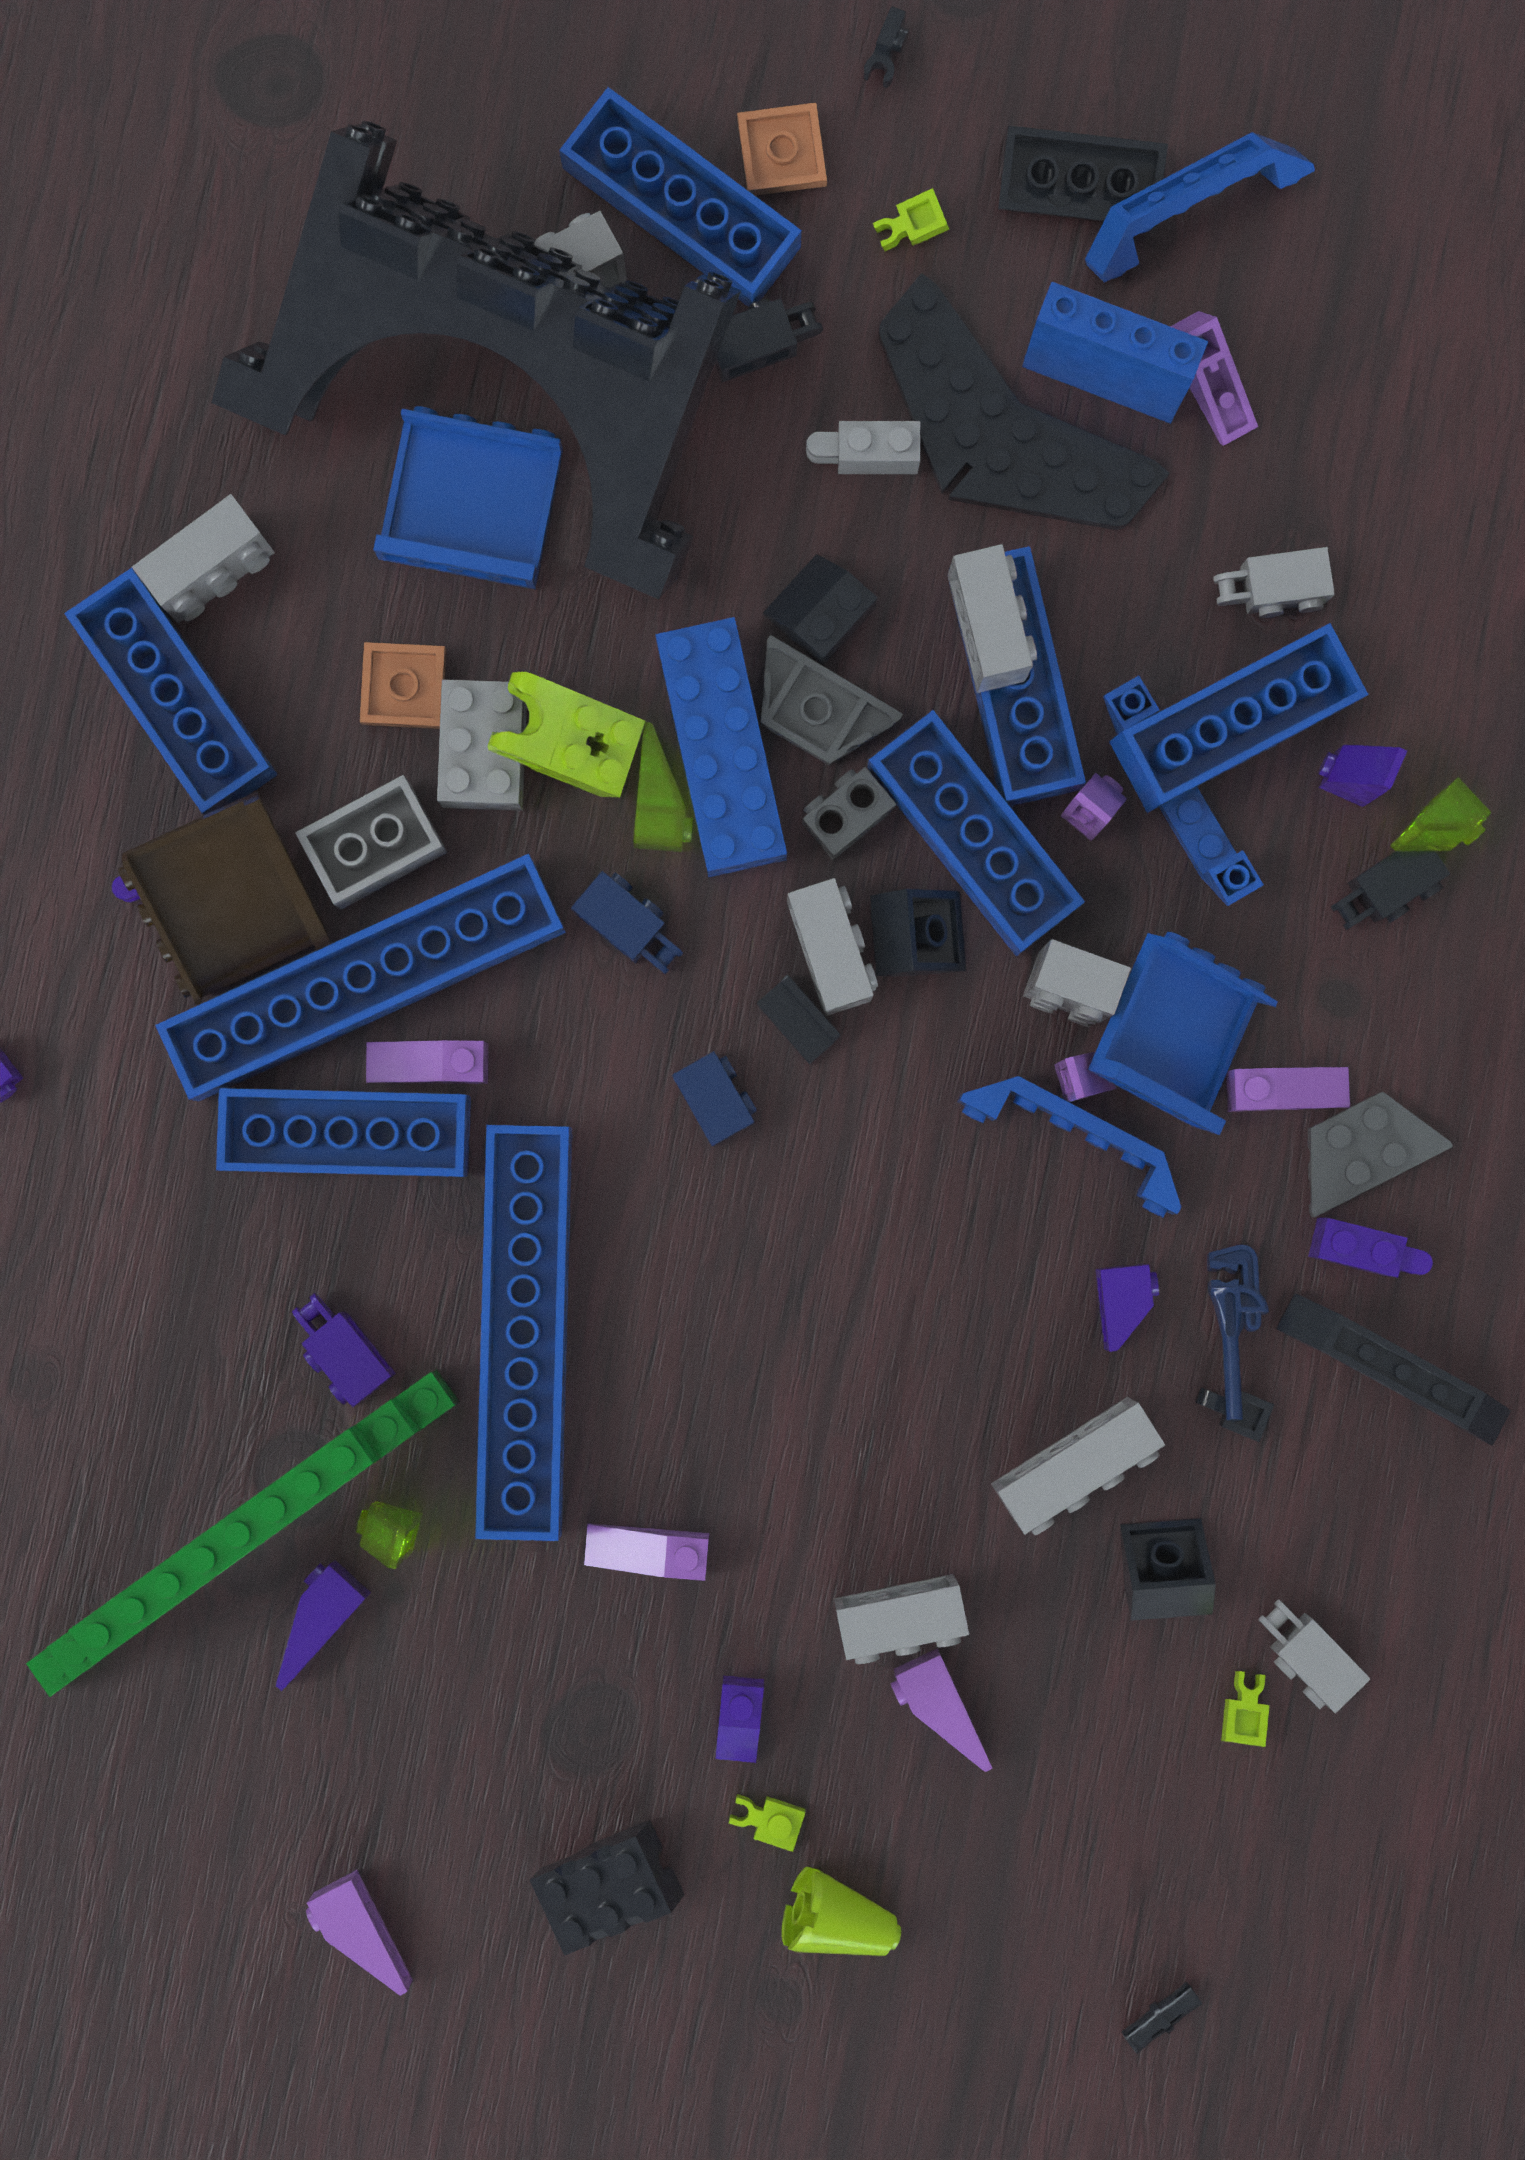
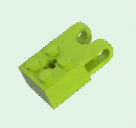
[487,672,645,797]

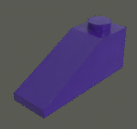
[1318,745,1407,807]
[276,1560,371,1691]

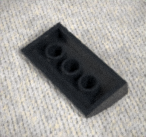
[998,125,1168,228]

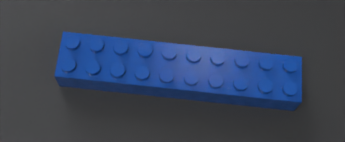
[155,854,566,1101]
[475,1125,572,1541]

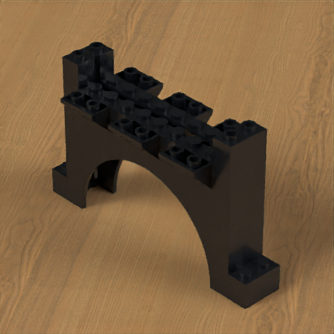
[211,121,741,599]

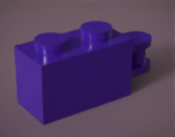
[1308,1218,1433,1278]
[292,1293,396,1408]

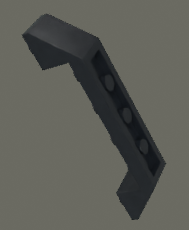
[1275,1293,1511,1446]

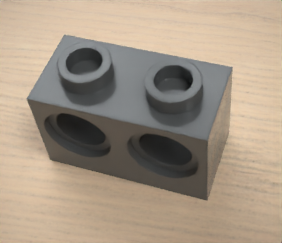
[802,767,896,861]

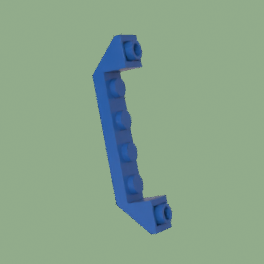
[1085,132,1315,283]
[1103,675,1264,906]
[957,1076,1181,1218]

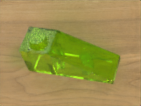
[633,722,693,852]
[1390,777,1491,851]
[356,1501,423,1569]

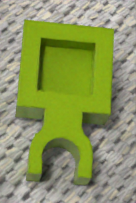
[873,188,949,252]
[1221,1671,1270,1747]
[729,1794,805,1852]

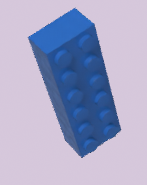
[559,87,802,307]
[947,546,1086,806]
[64,567,278,815]
[655,617,787,877]
[1109,623,1369,813]
[867,710,1085,957]
[216,1088,471,1177]

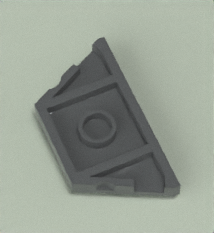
[761,635,903,766]
[1308,1092,1453,1217]

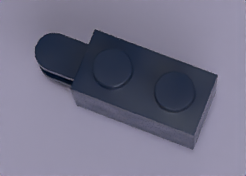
[571,871,683,975]

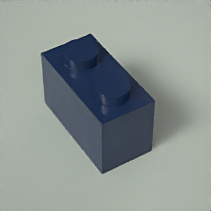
[672,1051,757,1147]

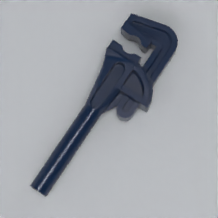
[1207,1245,1269,1421]

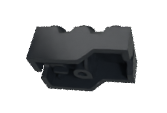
[530,1820,685,1956]

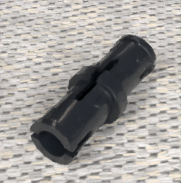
[1121,1981,1203,2054]

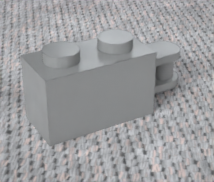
[806,421,920,474]
[1213,547,1335,618]
[1258,1599,1370,1714]

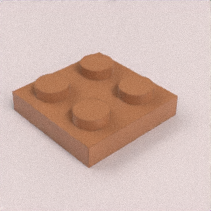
[737,103,827,196]
[360,642,446,729]

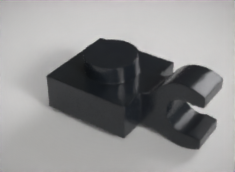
[864,6,909,88]
[1195,1387,1275,1442]

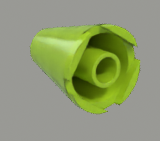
[782,1867,901,1956]

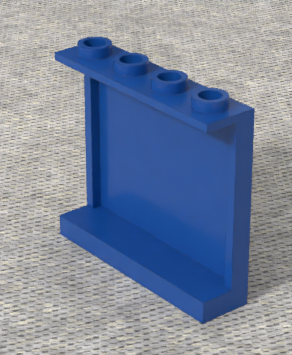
[1022,282,1208,424]
[373,406,563,590]
[1088,932,1278,1135]

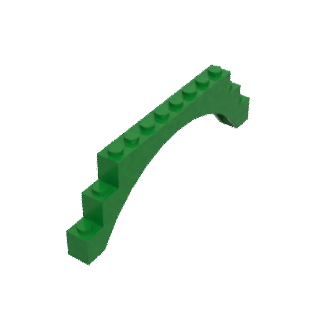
[26,1369,460,1697]

